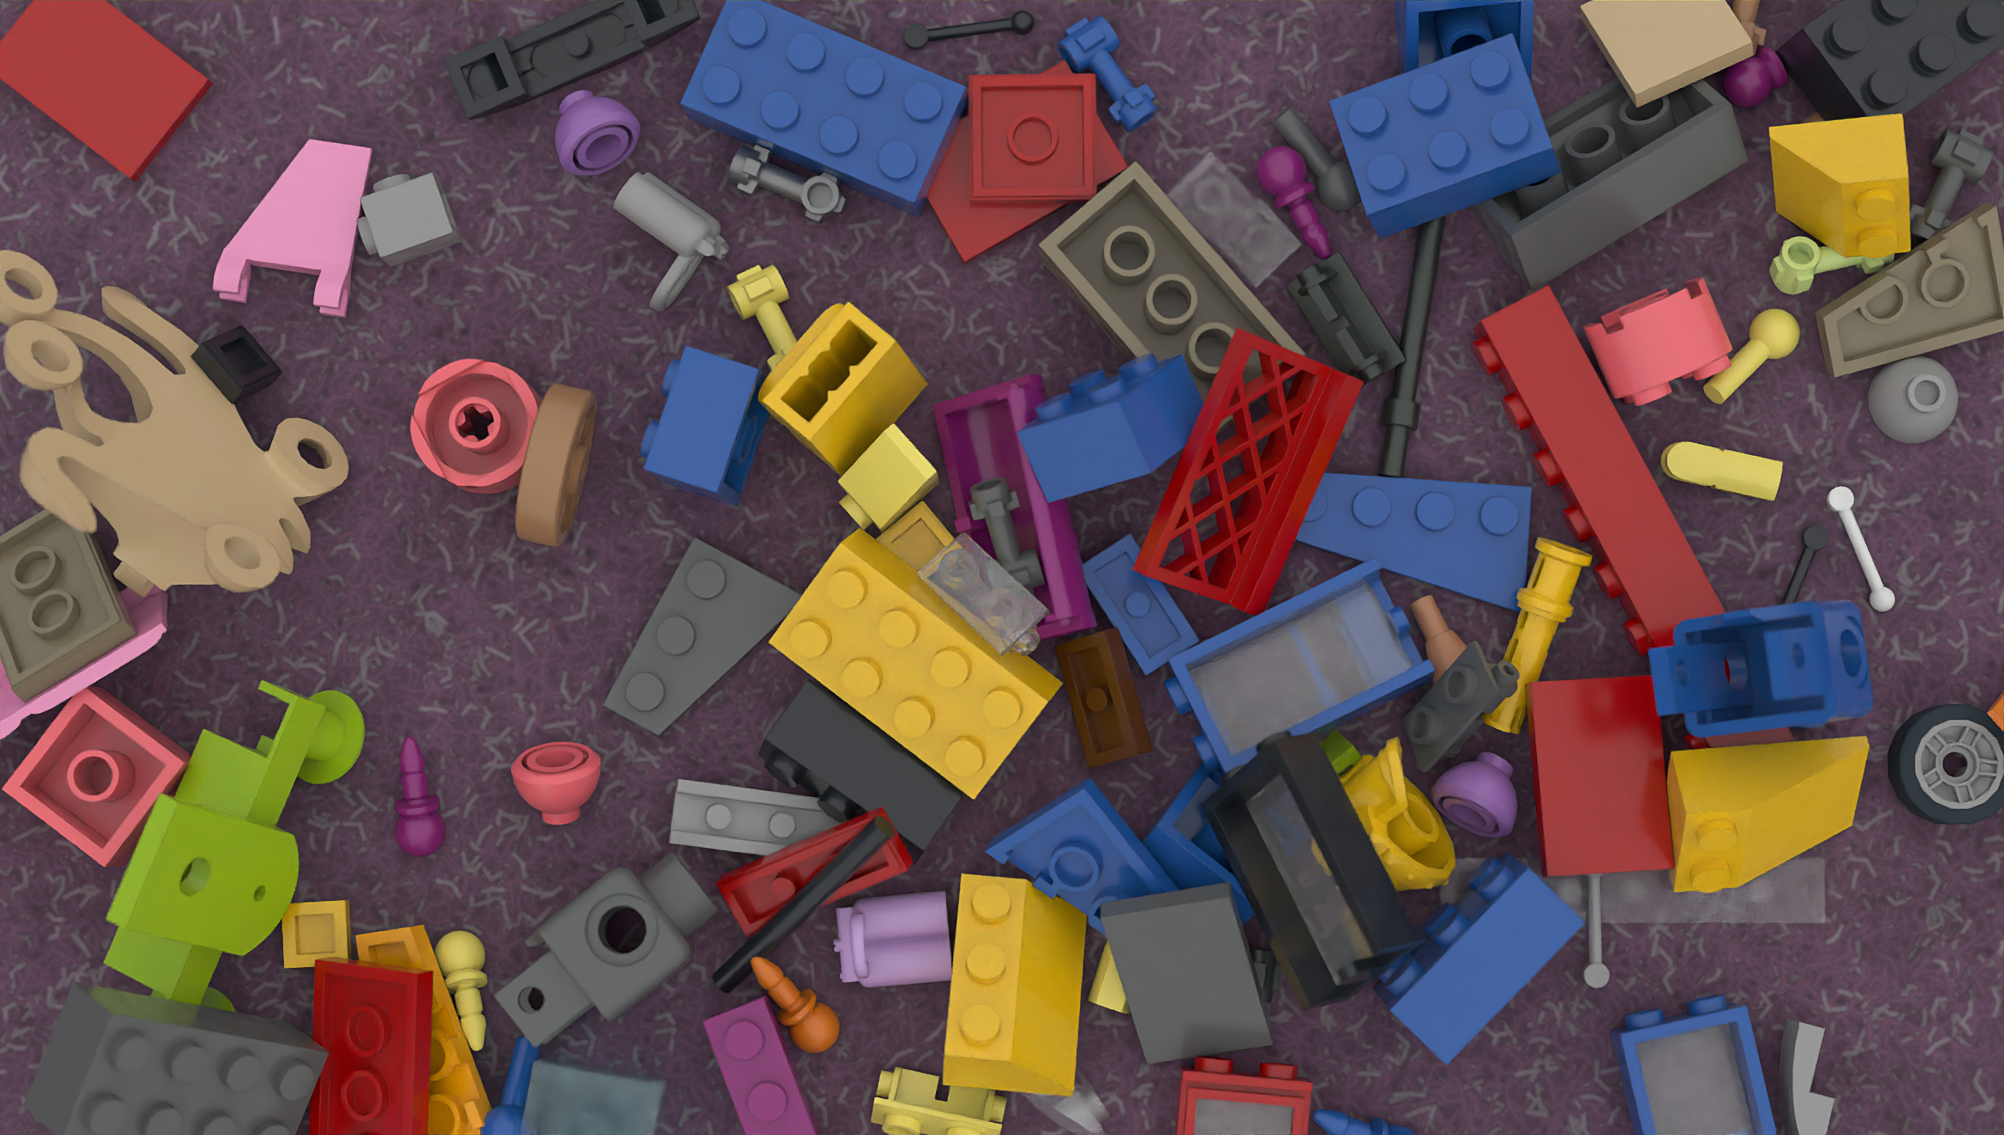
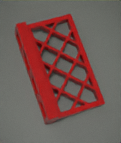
[1133,328,1364,616]

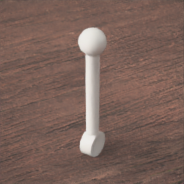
[1827,486,1895,612]

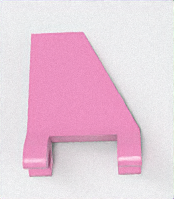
[213,139,373,318]

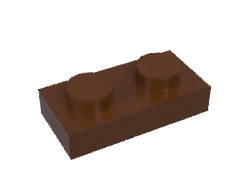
[1055,627,1153,769]

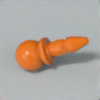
[750,957,840,1053]

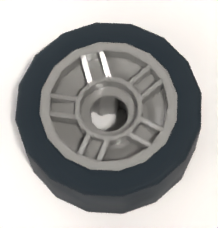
[1887,704,2004,824]

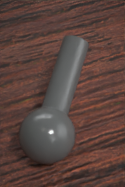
[1271,106,1361,211]

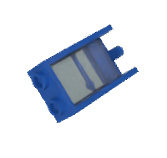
[1163,557,1435,775]
[1610,994,1777,1135]

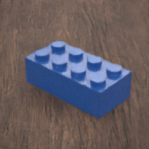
[680,0,969,217]

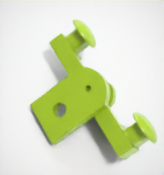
[104,680,365,1012]

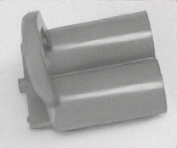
[613,172,729,312]

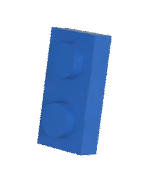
[1082,534,1200,676]

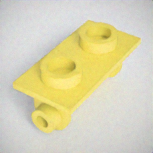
[871,1067,1007,1135]

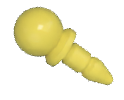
[434,930,488,1051]

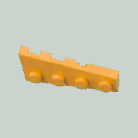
[355,925,492,1135]

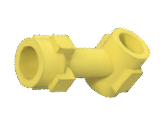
[727,265,797,372]

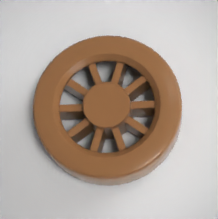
[515,383,597,548]

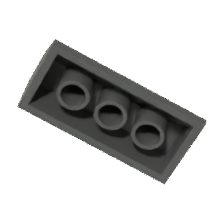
[1470,77,1749,291]

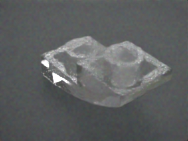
[1164,151,1302,288]
[1020,1084,1111,1135]

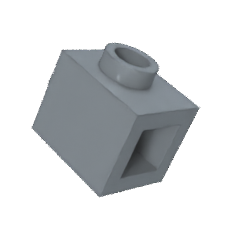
[357,173,462,267]

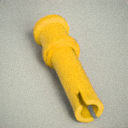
[1482,537,1593,734]

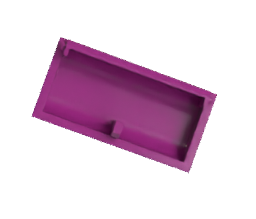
[933,374,1097,647]

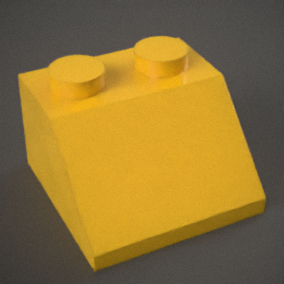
[1769,113,1911,258]

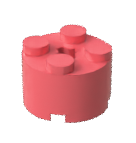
[1583,277,1733,406]
[410,359,542,494]

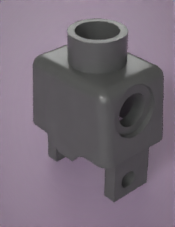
[494,851,720,1048]

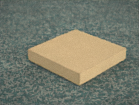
[1580,0,1753,108]

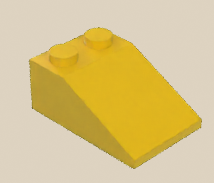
[1666,736,1869,893]

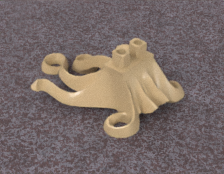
[0,250,349,597]

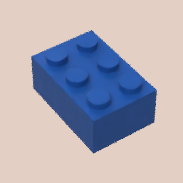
[1329,33,1562,239]
[1373,852,1585,1065]

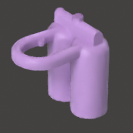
[834,891,953,988]

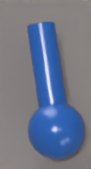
[480,1037,541,1135]

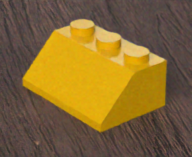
[942,874,1087,1097]

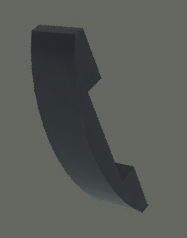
[444,0,701,120]

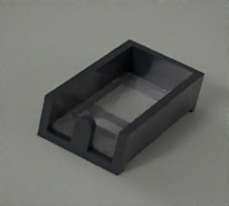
[1201,730,1427,1011]

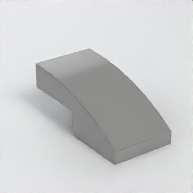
[1779,1018,1835,1135]

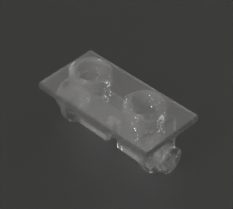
[917,532,1049,656]

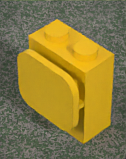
[758,302,928,477]

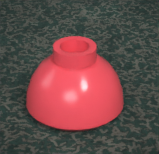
[511,742,601,825]

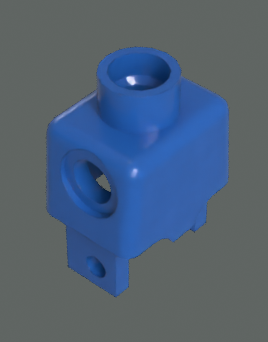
[1648,600,1874,738]

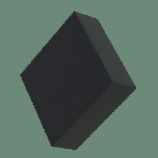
[191,325,283,404]

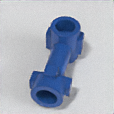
[1057,15,1158,132]

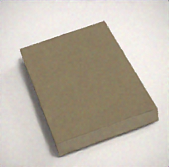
[0,509,137,703]

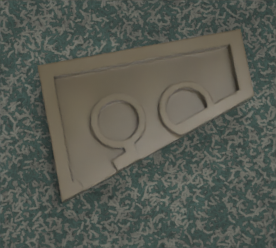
[1815,202,2004,378]

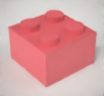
[2,686,192,867]

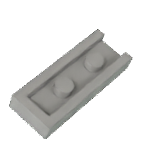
[668,779,842,856]

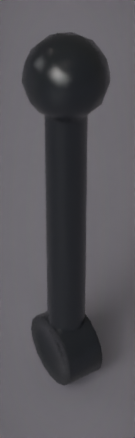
[904,10,1035,50]
[1781,525,1829,605]

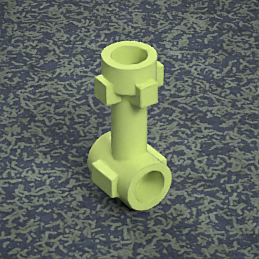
[1769,236,1894,294]

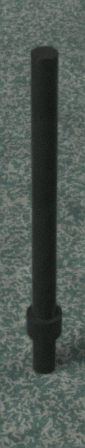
[1377,215,1446,478]

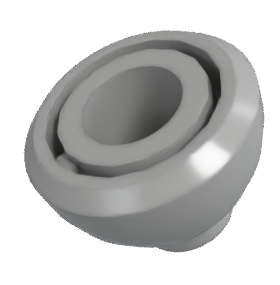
[1868,355,1959,444]

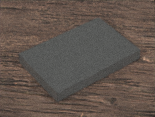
[1100,882,1273,1064]

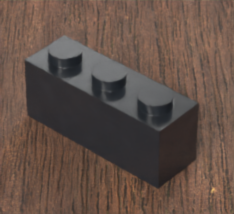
[758,679,965,865]

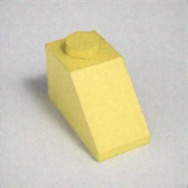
[838,423,939,533]

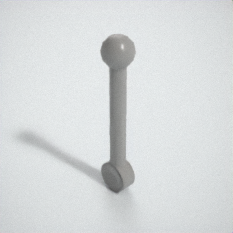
[1582,874,1610,988]

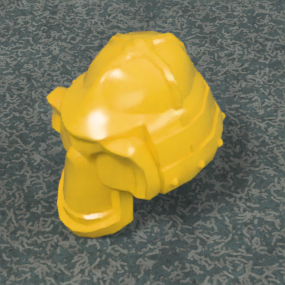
[1313,736,1456,891]

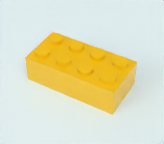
[768,528,1063,800]

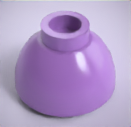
[555,90,641,176]
[1430,752,1518,838]

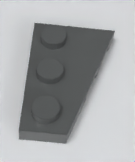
[603,537,802,736]

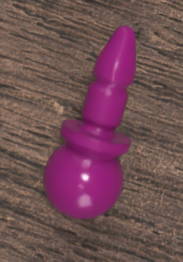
[1722,47,1789,107]
[1256,146,1331,260]
[394,737,446,857]

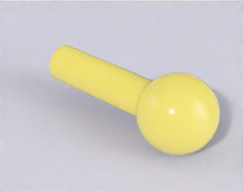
[1703,309,1800,404]

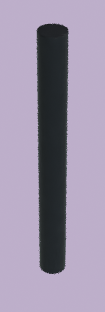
[712,816,895,993]

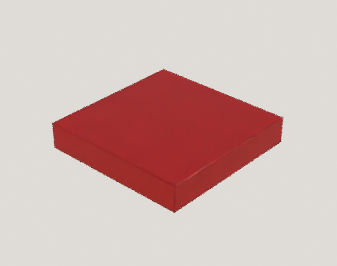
[969,73,1097,204]

